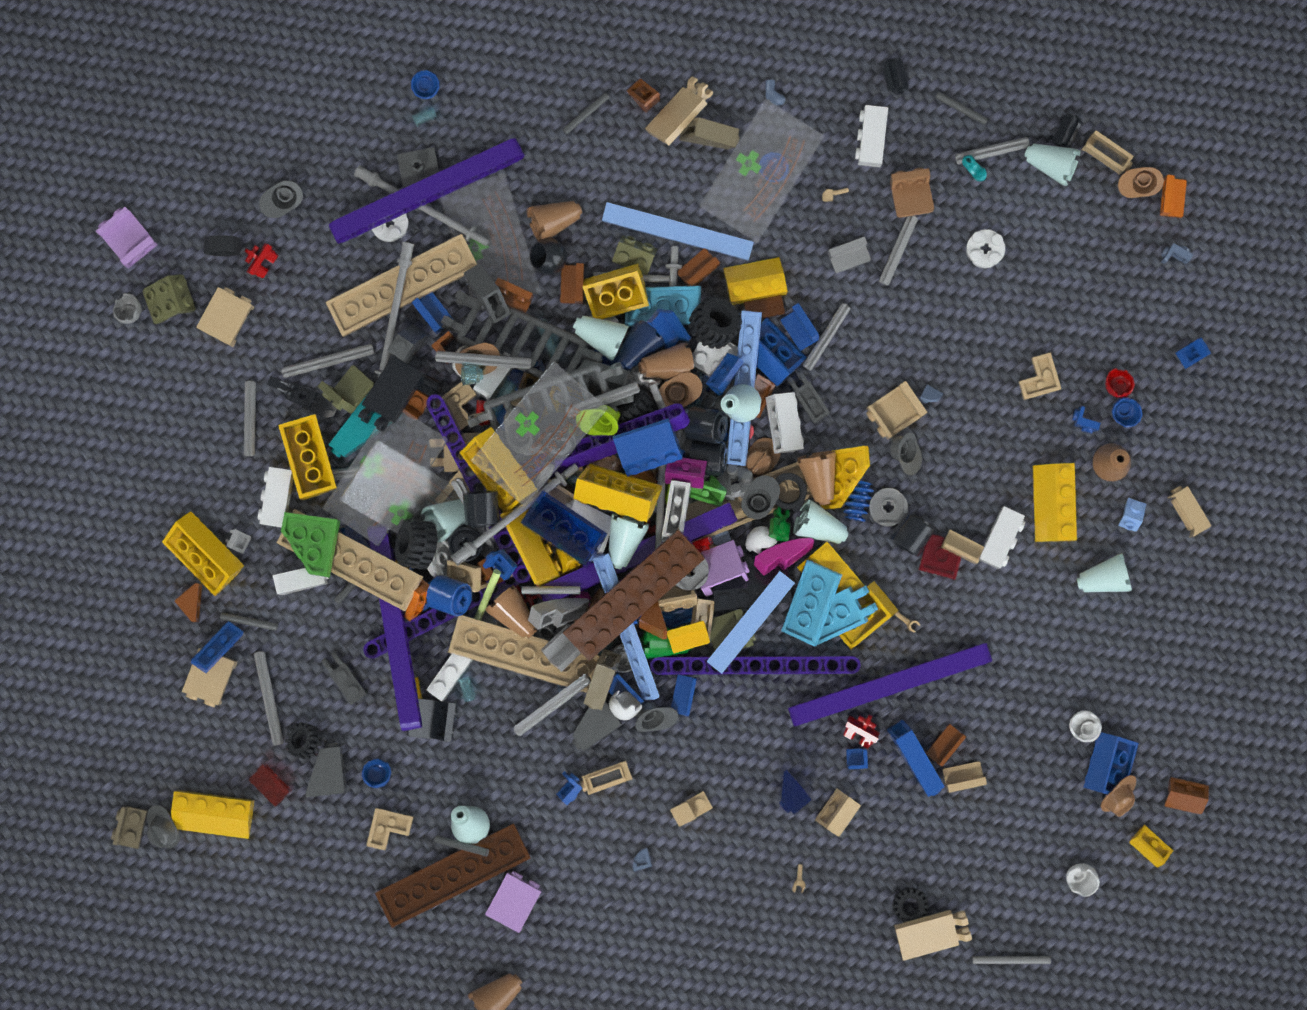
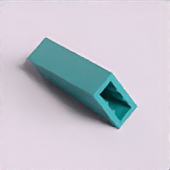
[329,391,403,458]

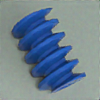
[843,481,874,522]

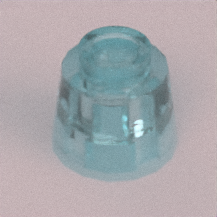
[461,364,483,386]

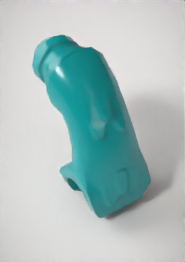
[962,155,987,182]

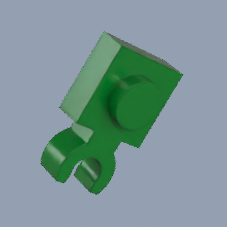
[768,507,790,543]

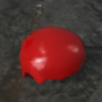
[1105,368,1135,398]

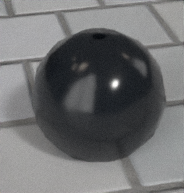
[530,238,567,276]

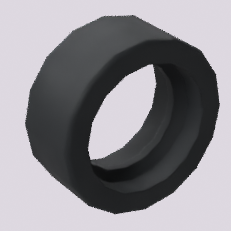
[204,235,241,256]
[775,473,807,510]

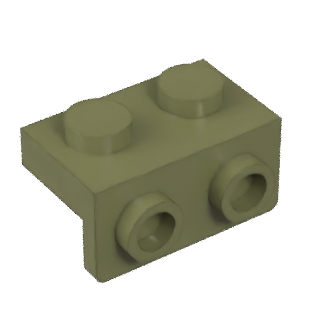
[612,236,658,275]

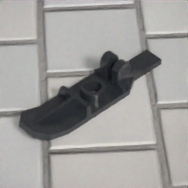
[267,376,338,419]

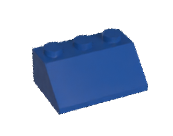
[737,318,807,386]
[613,419,683,477]
[1083,732,1139,794]

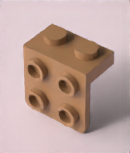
[890,168,934,218]

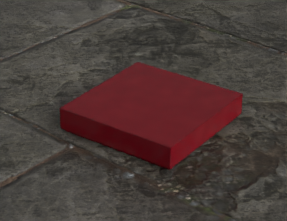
[918,534,961,580]

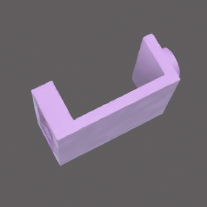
[96,207,158,269]
[701,540,750,597]
[485,871,542,933]

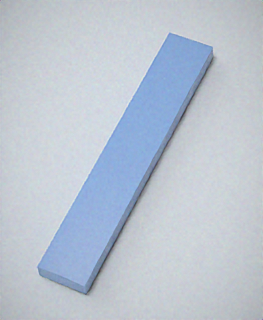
[707,571,795,674]

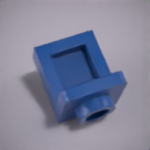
[1175,337,1211,369]
[1072,406,1101,434]
[483,549,518,580]
[556,771,583,805]

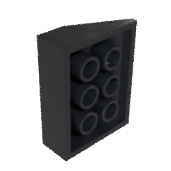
[712,548,792,611]

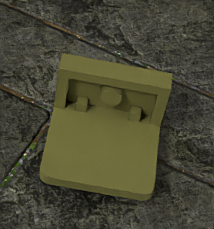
[143,274,196,324]
[318,365,374,414]
[710,609,756,651]

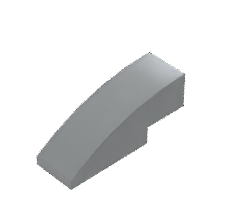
[528,598,589,630]

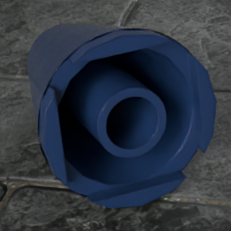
[614,320,665,371]

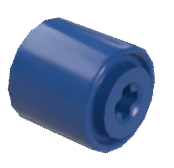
[426,575,472,617]

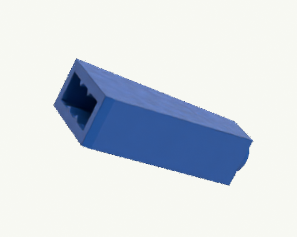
[886,720,945,797]

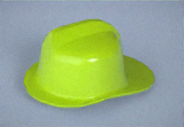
[576,405,620,436]

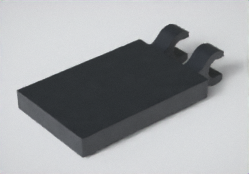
[358,356,425,432]

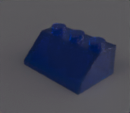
[779,767,812,815]

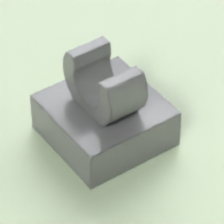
[225,529,252,554]

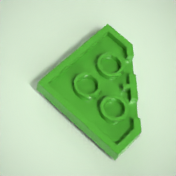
[281,512,340,578]

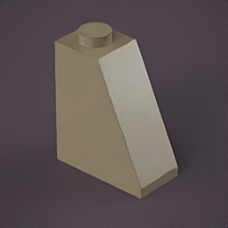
[679,117,740,150]
[583,649,622,710]

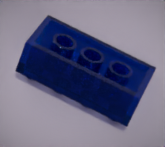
[521,490,608,569]

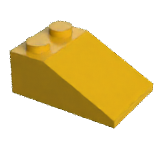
[839,581,899,650]

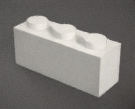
[855,105,888,167]
[765,392,804,454]
[258,467,294,528]
[662,480,691,542]
[979,506,1026,569]
[426,654,473,701]

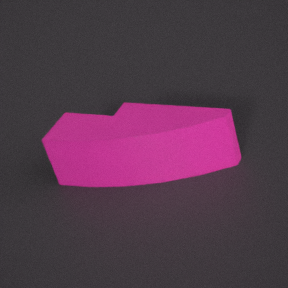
[754,538,814,576]

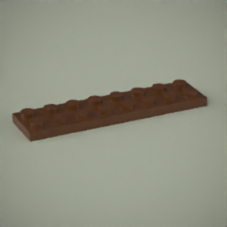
[563,529,705,661]
[375,823,531,928]

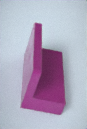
[665,458,707,489]

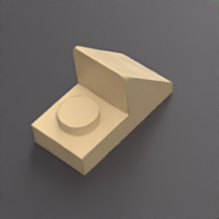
[670,791,713,827]

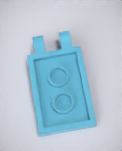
[817,585,878,645]

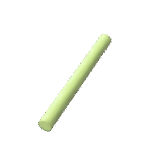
[474,569,501,621]

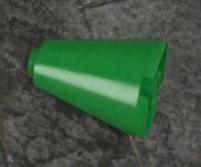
[639,627,692,659]

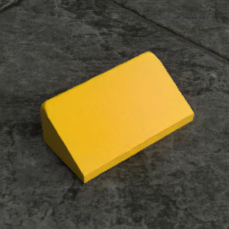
[1129,824,1173,868]

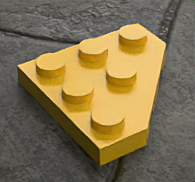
[820,446,870,510]

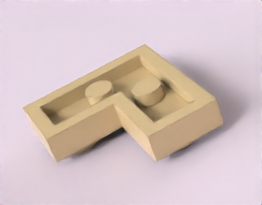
[1018,352,1061,400]
[435,379,477,431]
[366,808,414,850]

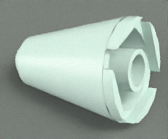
[1025,143,1080,186]
[573,315,629,361]
[721,384,761,423]
[422,499,465,543]
[793,499,849,544]
[609,513,649,569]
[1077,553,1132,592]
[451,806,490,844]

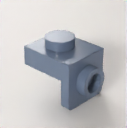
[1161,243,1193,264]

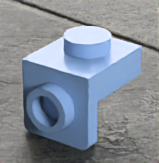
[1119,498,1146,532]

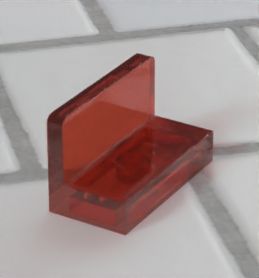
[249,763,292,806]

